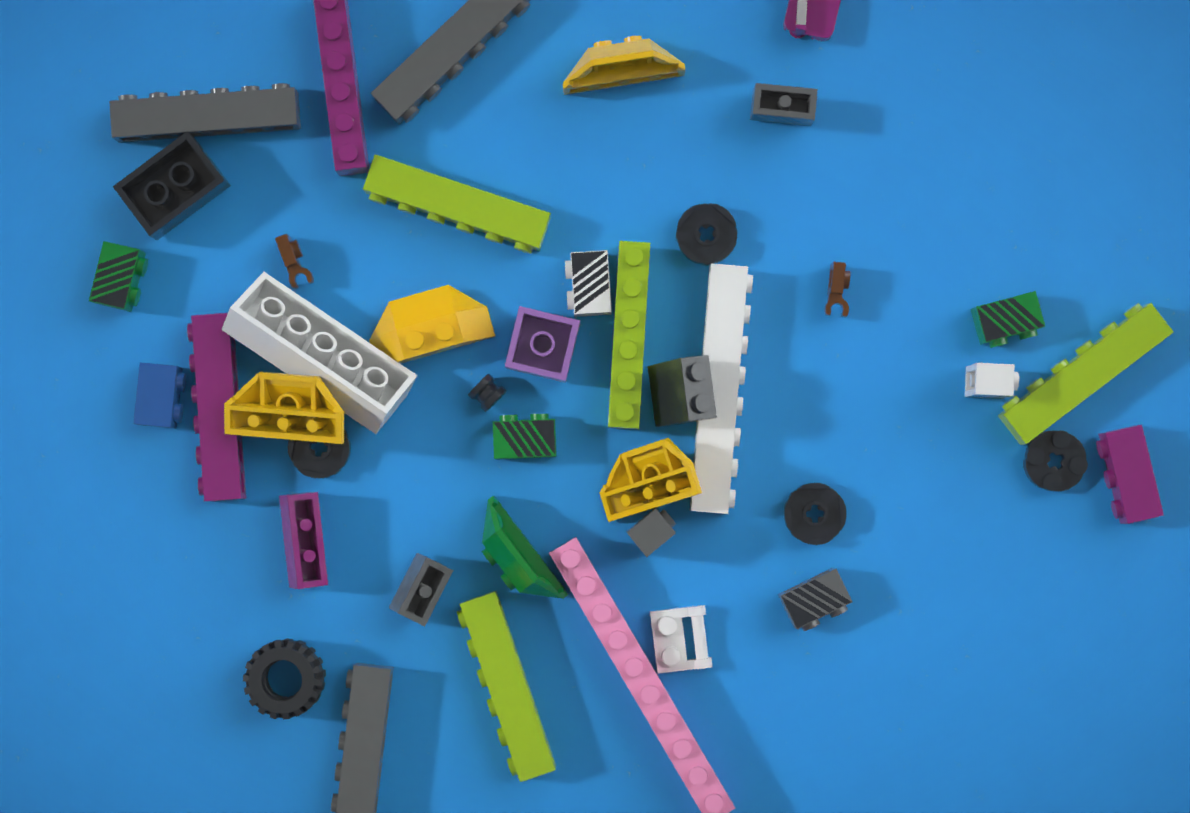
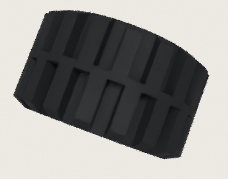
[243,638,326,720]

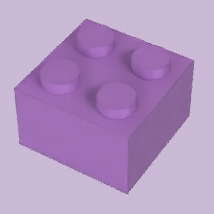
[505,306,580,383]

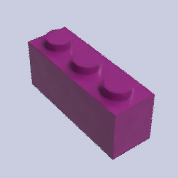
[1096,425,1164,524]
[279,492,328,589]

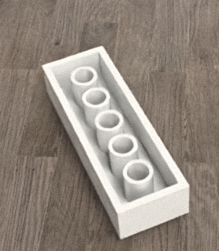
[222,272,417,434]

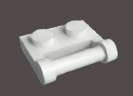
[650,605,713,674]

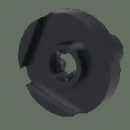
[676,203,737,266]
[288,429,351,478]
[1023,430,1088,491]
[784,483,846,545]

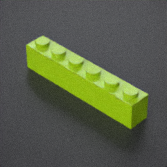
[363,154,551,254]
[608,241,650,430]
[998,303,1173,445]
[457,591,556,782]

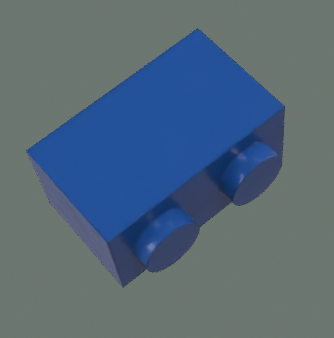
[133,362,186,429]

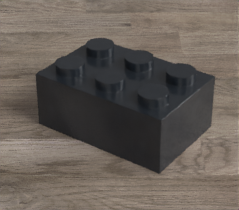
[113,131,231,240]

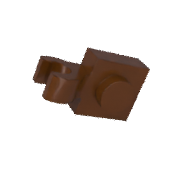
[275,234,314,289]
[824,261,850,318]

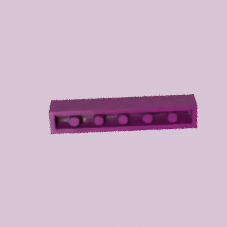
[313,0,369,176]
[187,313,246,501]

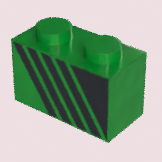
[89,241,148,312]
[970,291,1046,348]
[493,414,557,459]

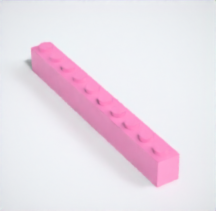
[549,537,735,813]

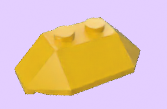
[563,36,685,95]
[369,285,496,364]
[224,372,344,444]
[599,438,702,522]

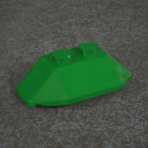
[482,496,569,599]

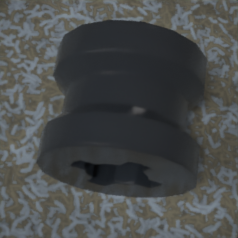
[468,374,507,412]

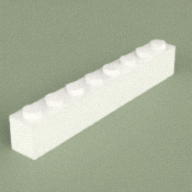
[690,264,753,514]

